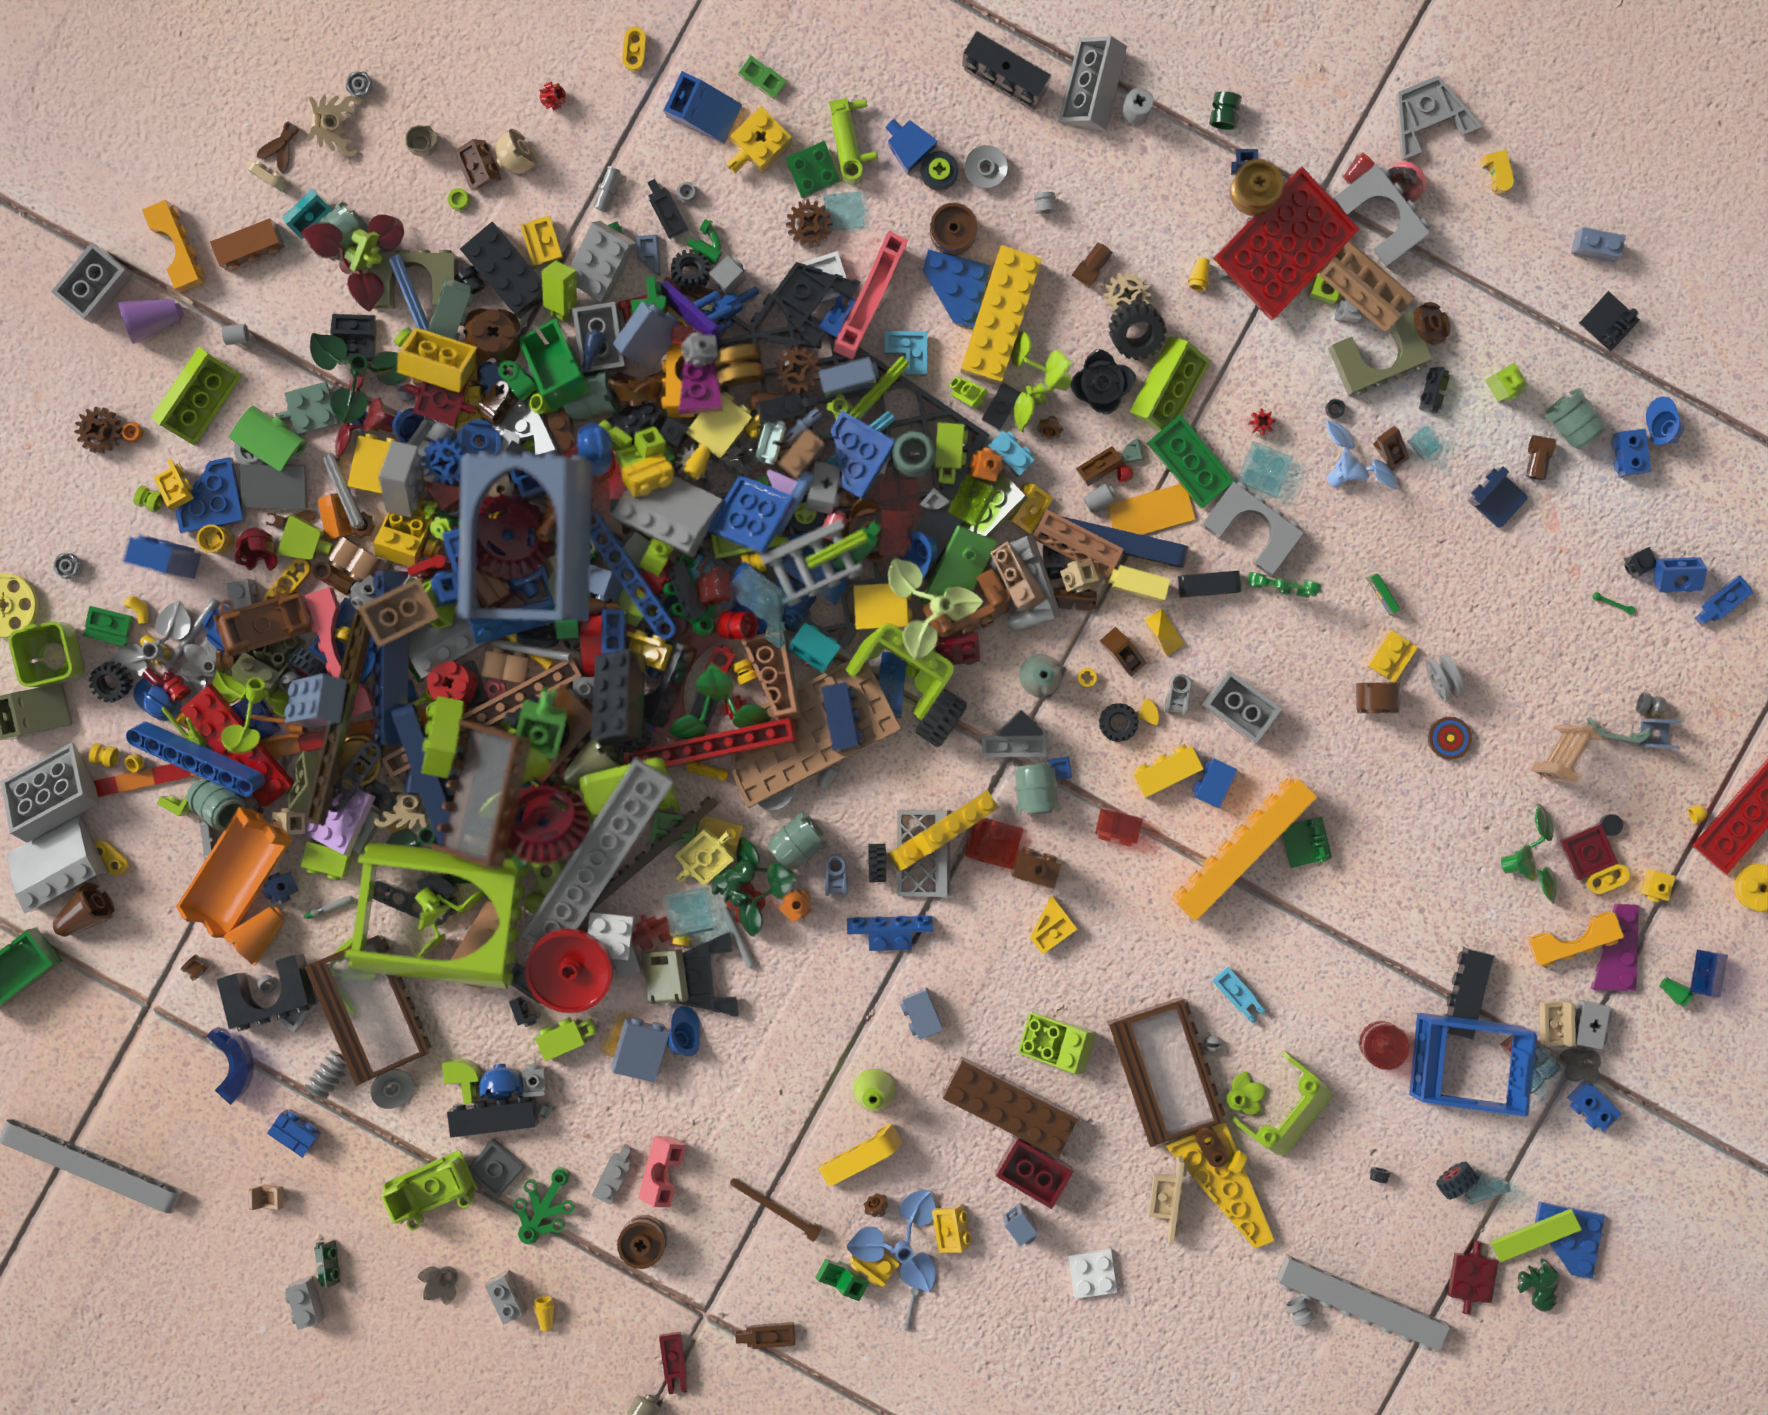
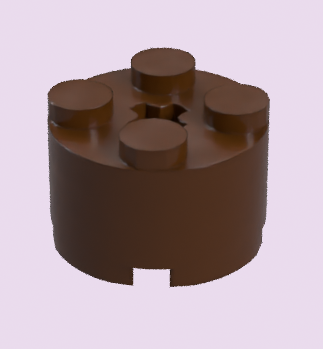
[1356,682,1401,714]

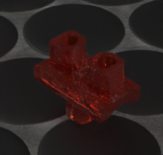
[632,914,672,952]

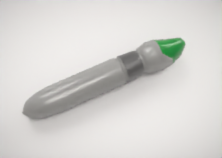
[304,896,354,919]

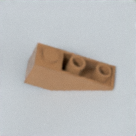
[990,541,1046,611]

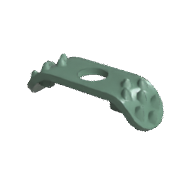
[1587,717,1652,745]

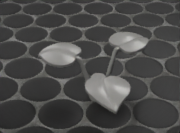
[108,601,207,699]

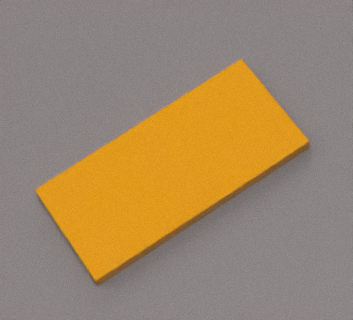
[1107,484,1196,535]

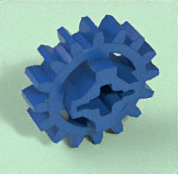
[422,437,469,485]

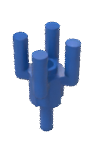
[693,286,759,333]

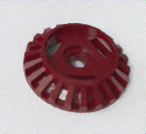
[476,494,552,580]
[507,783,589,864]

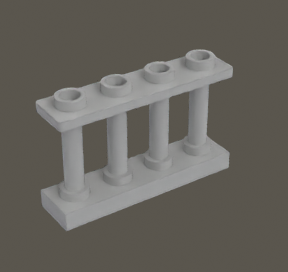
[761,519,863,607]

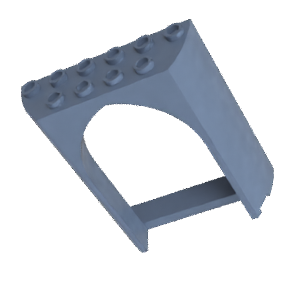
[458,452,592,621]

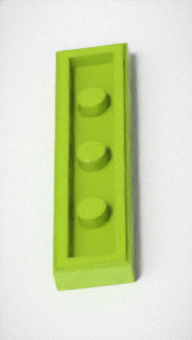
[1490,1209,1581,1263]

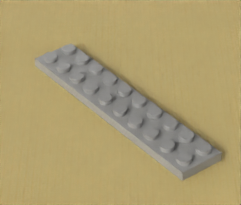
[521,757,673,943]

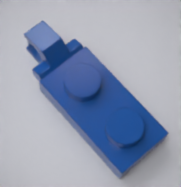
[1695,575,1754,624]

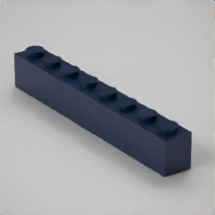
[373,571,408,745]

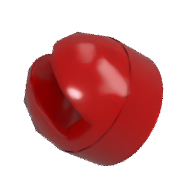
[1117,465,1134,483]

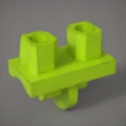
[344,229,382,272]
[949,376,988,409]

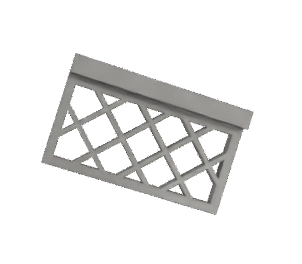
[897,810,950,897]

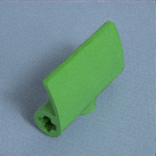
[229,406,307,472]

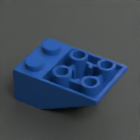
[664,71,742,144]

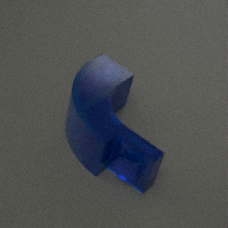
[207,1027,254,1105]

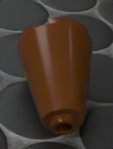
[52,883,115,937]

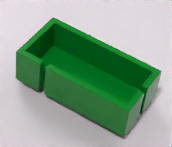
[518,318,591,411]
[0,927,62,1009]

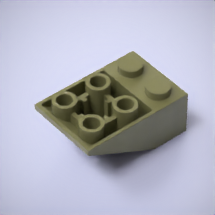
[231,636,306,699]
[0,683,72,740]

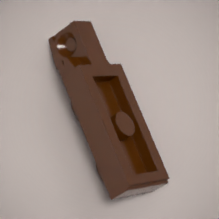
[735,1322,796,1349]

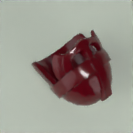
[235,527,278,571]

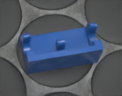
[819,295,857,338]

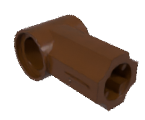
[1072,242,1113,288]
[1525,435,1556,480]
[312,561,356,596]

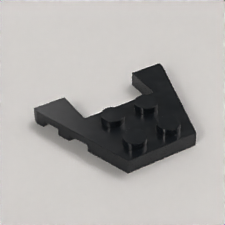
[772,262,861,349]
[673,932,739,1016]

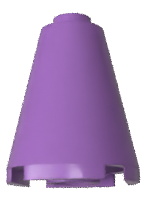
[118,299,184,344]

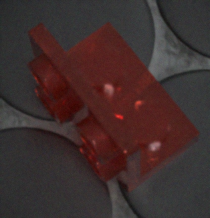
[964,817,1024,869]

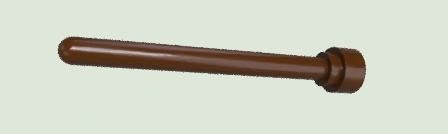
[730,1178,822,1242]

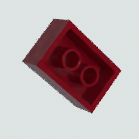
[995,1136,1074,1209]

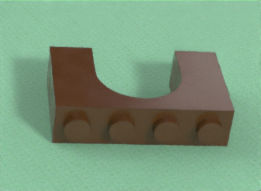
[504,684,593,784]

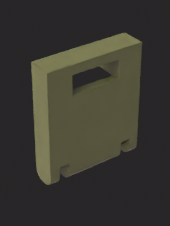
[641,949,688,1004]

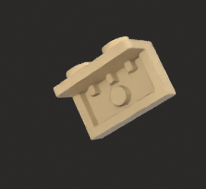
[1540,1001,1576,1047]

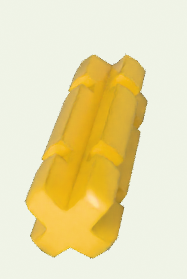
[686,762,728,781]

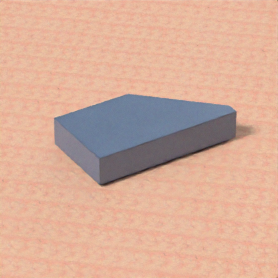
[636,234,661,276]

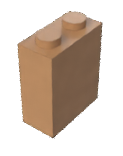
[779,429,826,481]

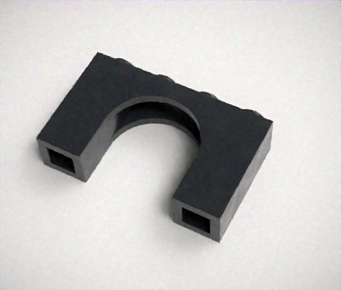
[643,627,696,728]
[216,954,317,1032]

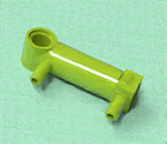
[829,98,878,185]

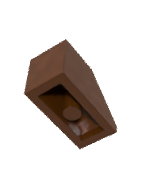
[1100,626,1147,677]

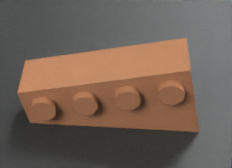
[741,630,801,720]
[451,900,500,990]

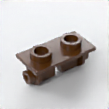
[1054,586,1097,611]

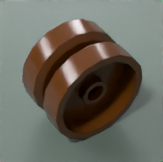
[930,202,978,256]
[617,1215,667,1269]

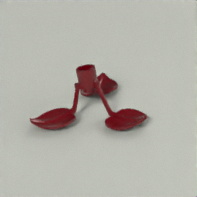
[301,214,404,312]
[335,374,395,460]

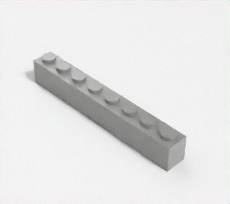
[1276,1254,1450,1351]

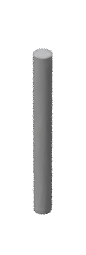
[163,598,219,671]
[492,639,572,662]

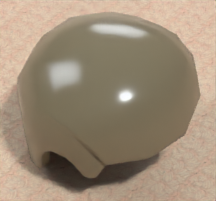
[405,125,438,157]

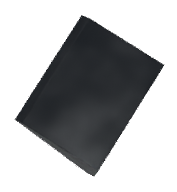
[998,710,1043,736]

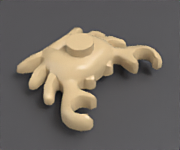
[306,95,361,157]
[374,775,426,829]

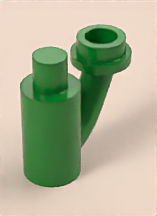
[686,219,722,265]

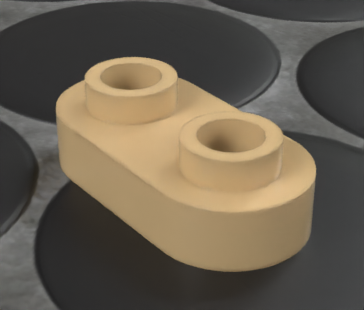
[246,160,286,192]

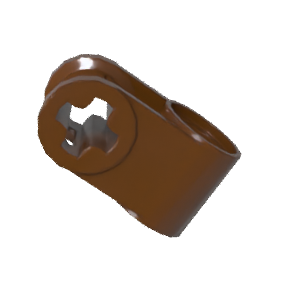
[477,381,518,425]

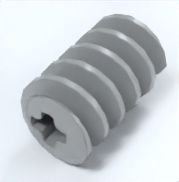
[1122,88,1154,125]
[305,1050,349,1099]

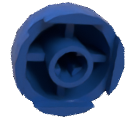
[479,1064,523,1099]

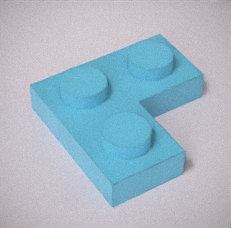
[884,331,928,376]

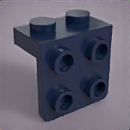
[1467,466,1527,528]
[766,578,817,632]

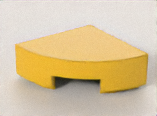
[1137,698,1159,726]

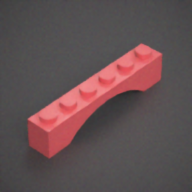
[834,231,908,360]
[304,587,375,718]

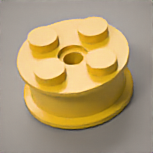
[1734,863,1768,913]

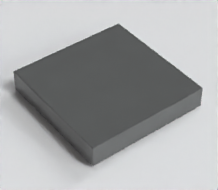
[468,1138,525,1200]

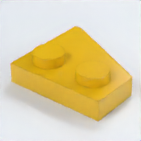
[1030,896,1077,955]

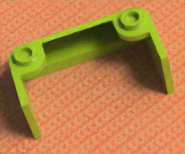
[845,623,954,720]
[579,758,681,824]
[1231,1051,1332,1155]

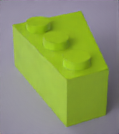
[421,696,464,778]

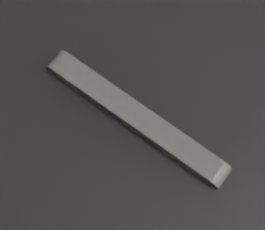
[0,1119,182,1214]

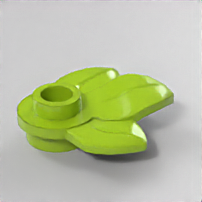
[1226,1071,1266,1115]

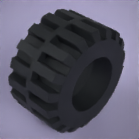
[1108,300,1167,360]
[916,688,967,747]

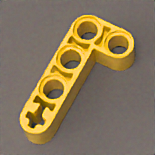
[818,1123,903,1187]

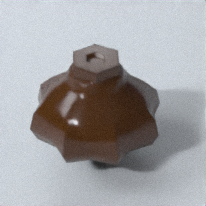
[1036,416,1063,440]
[348,511,376,539]
[863,1193,889,1217]

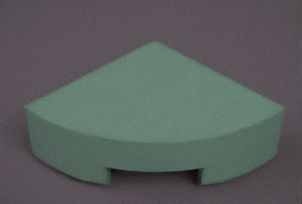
[1122,438,1143,464]

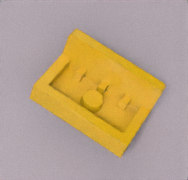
[153,458,194,511]

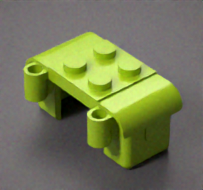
[381,1150,478,1231]

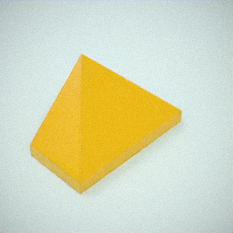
[1144,609,1185,656]

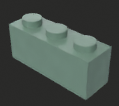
[427,277,473,341]

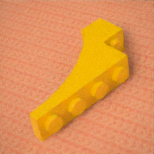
[887,790,999,872]

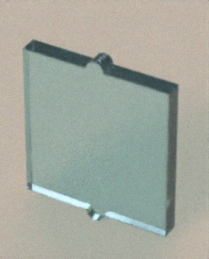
[824,191,865,231]

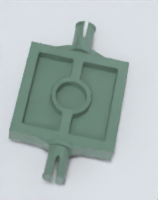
[275,382,339,435]

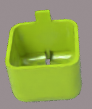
[8,622,84,687]

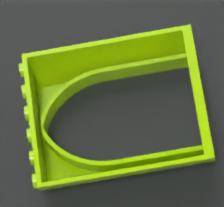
[345,842,527,989]

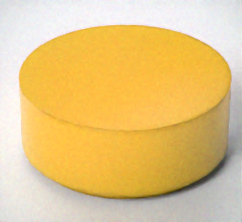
[1228,1150,1247,1173]

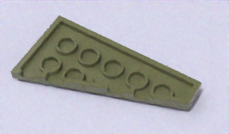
[925,471,1028,582]

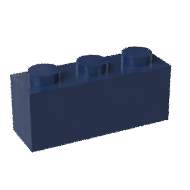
[821,682,864,753]

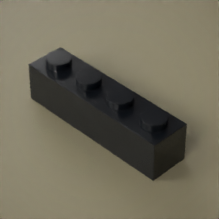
[667,562,704,619]

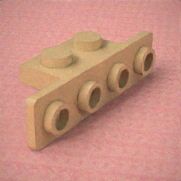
[1148,1156,1187,1244]

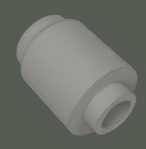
[1083,484,1117,513]

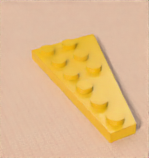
[1164,1120,1275,1249]

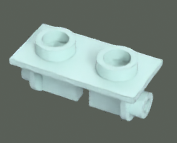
[755,421,786,465]

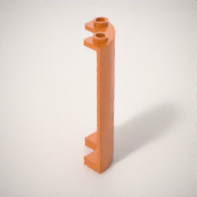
[176,807,293,938]

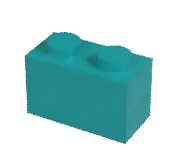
[282,188,333,239]
[788,623,841,674]

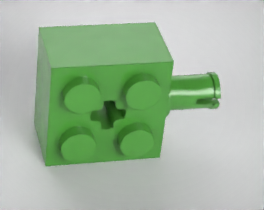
[516,688,567,760]

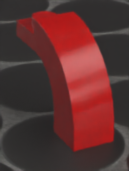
[580,612,603,677]

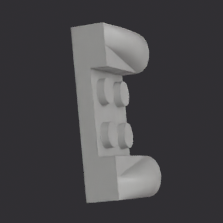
[988,535,1062,632]

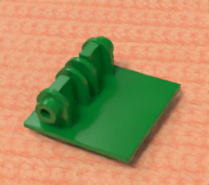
[785,140,841,198]
[1282,816,1332,868]

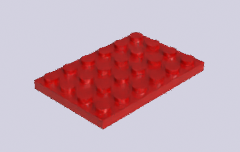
[1213,166,1360,321]

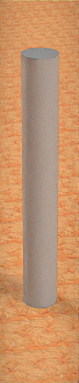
[720,906,755,968]

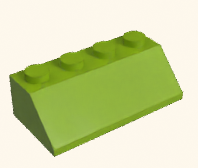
[1129,336,1211,431]
[151,346,242,446]

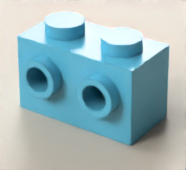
[988,431,1034,478]

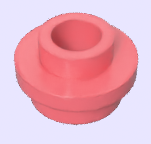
[484,678,506,699]

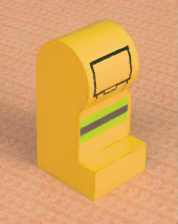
[1480,149,1514,195]

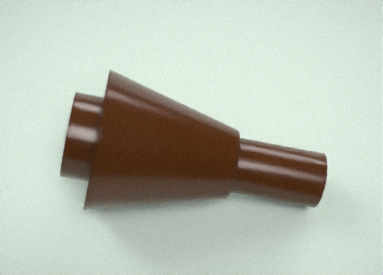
[589,597,619,615]

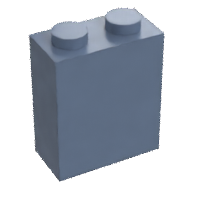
[613,301,683,371]
[819,357,879,399]
[611,1017,669,1082]

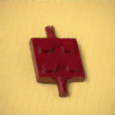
[404,381,477,427]
[1447,1240,1499,1315]

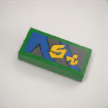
[1366,573,1400,615]

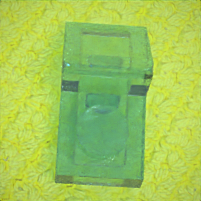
[1464,1169,1511,1205]

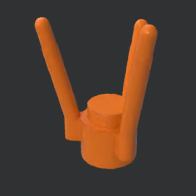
[251,710,306,743]

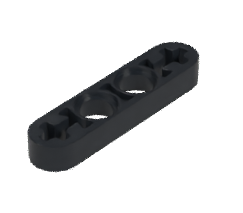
[329,740,383,812]
[373,880,448,926]

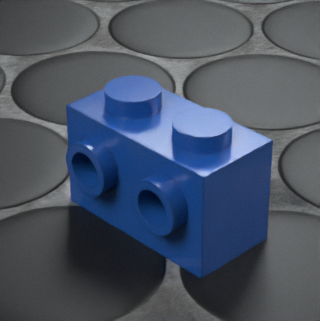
[1611,429,1651,477]
[1566,1080,1622,1132]

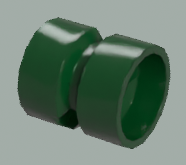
[1209,91,1242,130]

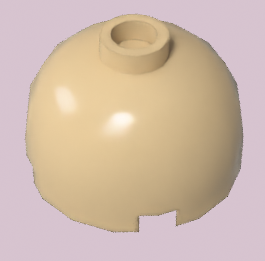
[496,128,538,174]

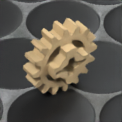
[1103,271,1151,313]

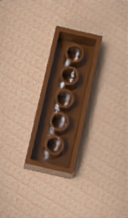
[942,1056,1078,1158]

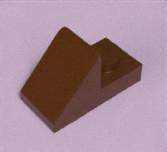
[1373,426,1410,471]

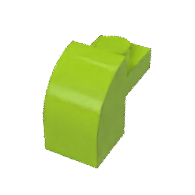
[615,427,665,468]
[442,1058,482,1104]

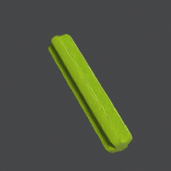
[806,530,868,569]

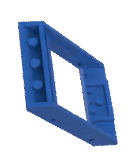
[442,519,556,644]
[1409,1013,1538,1117]

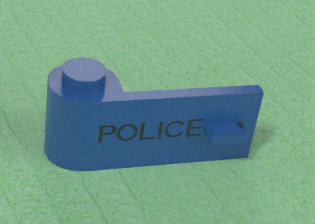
[879,651,906,719]

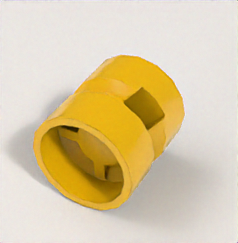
[197,525,234,555]

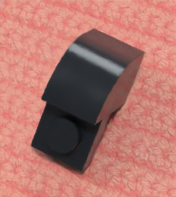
[416,875,459,917]

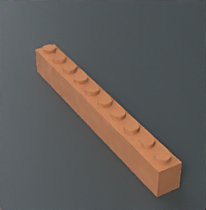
[381,657,585,778]

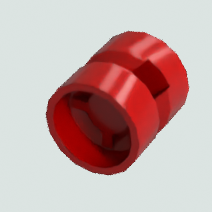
[717,611,758,640]

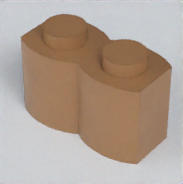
[328,536,382,582]
[481,647,531,683]

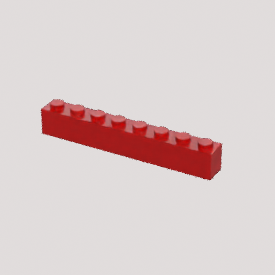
[623,718,798,769]

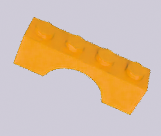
[142,200,205,293]
[662,332,694,418]
[1527,910,1624,967]

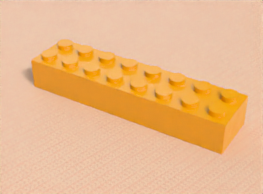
[1171,777,1317,922]

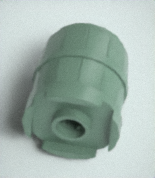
[319,200,369,261]
[564,371,620,421]
[1544,388,1606,449]
[892,432,935,478]
[1015,764,1060,815]
[186,779,246,831]
[768,811,829,870]

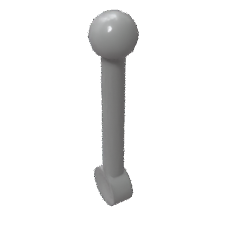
[902,1287,919,1331]

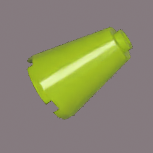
[853,1069,895,1112]

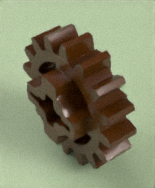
[786,199,833,248]
[774,346,821,394]
[74,407,123,454]

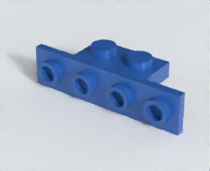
[847,915,933,951]

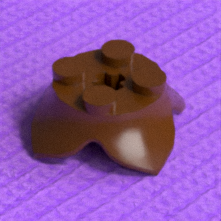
[465,308,520,363]
[607,370,666,406]
[841,498,903,562]

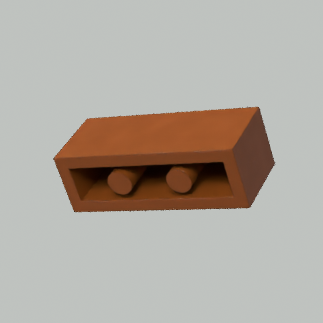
[210,218,285,271]

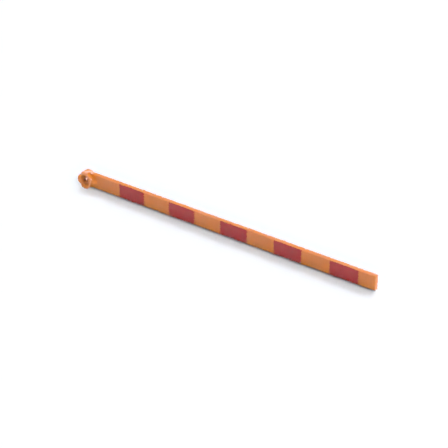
[93,705,468,797]

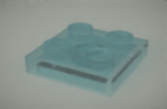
[1236,441,1293,498]
[664,887,714,938]

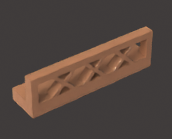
[1033,510,1124,578]

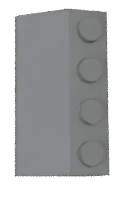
[1058,36,1127,130]

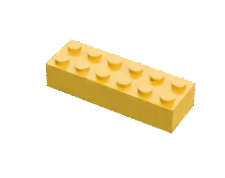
[960,245,1042,386]

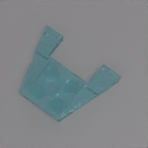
[714,566,785,649]

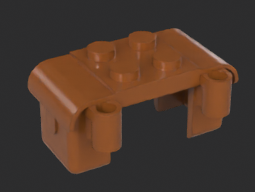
[922,569,1011,638]
[213,583,312,657]

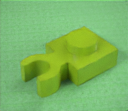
[598,420,632,452]

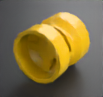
[741,552,767,572]
[731,658,758,685]
[89,743,119,768]

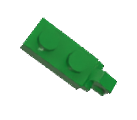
[832,520,881,571]

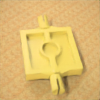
[674,827,735,886]

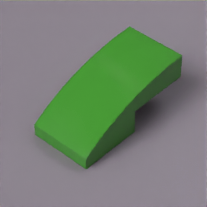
[738,55,787,99]

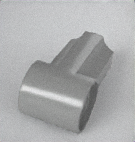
[222,324,255,349]

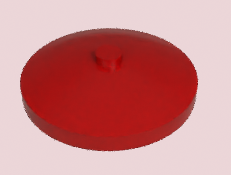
[525,929,613,1013]

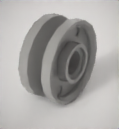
[1426,654,1464,702]

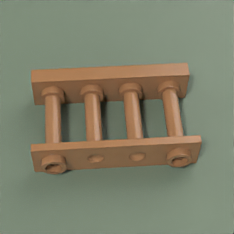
[1319,240,1415,332]
[1531,724,1603,783]

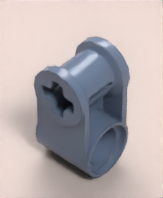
[825,854,847,896]

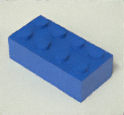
[123,534,201,579]

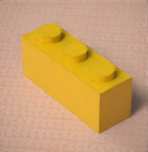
[1132,744,1203,798]

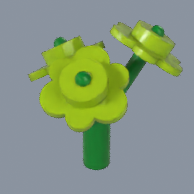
[424,497,460,542]

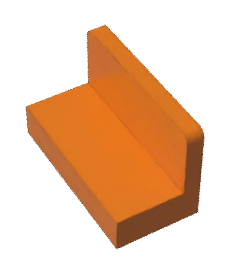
[318,493,354,541]

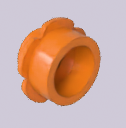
[122,422,144,443]

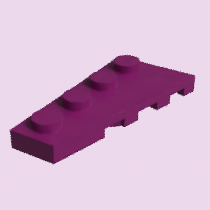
[1590,903,1639,991]

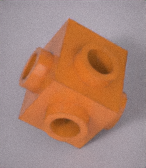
[970,448,1003,482]
[778,888,812,923]

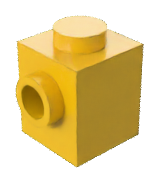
[1640,869,1676,903]

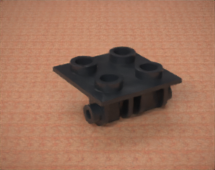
[1579,291,1640,352]

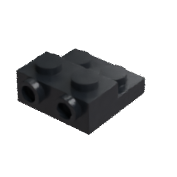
[605,402,665,446]

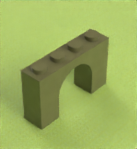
[368,250,458,309]
[1328,311,1432,396]

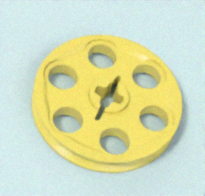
[0,573,39,637]

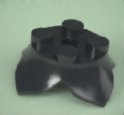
[1070,349,1136,414]

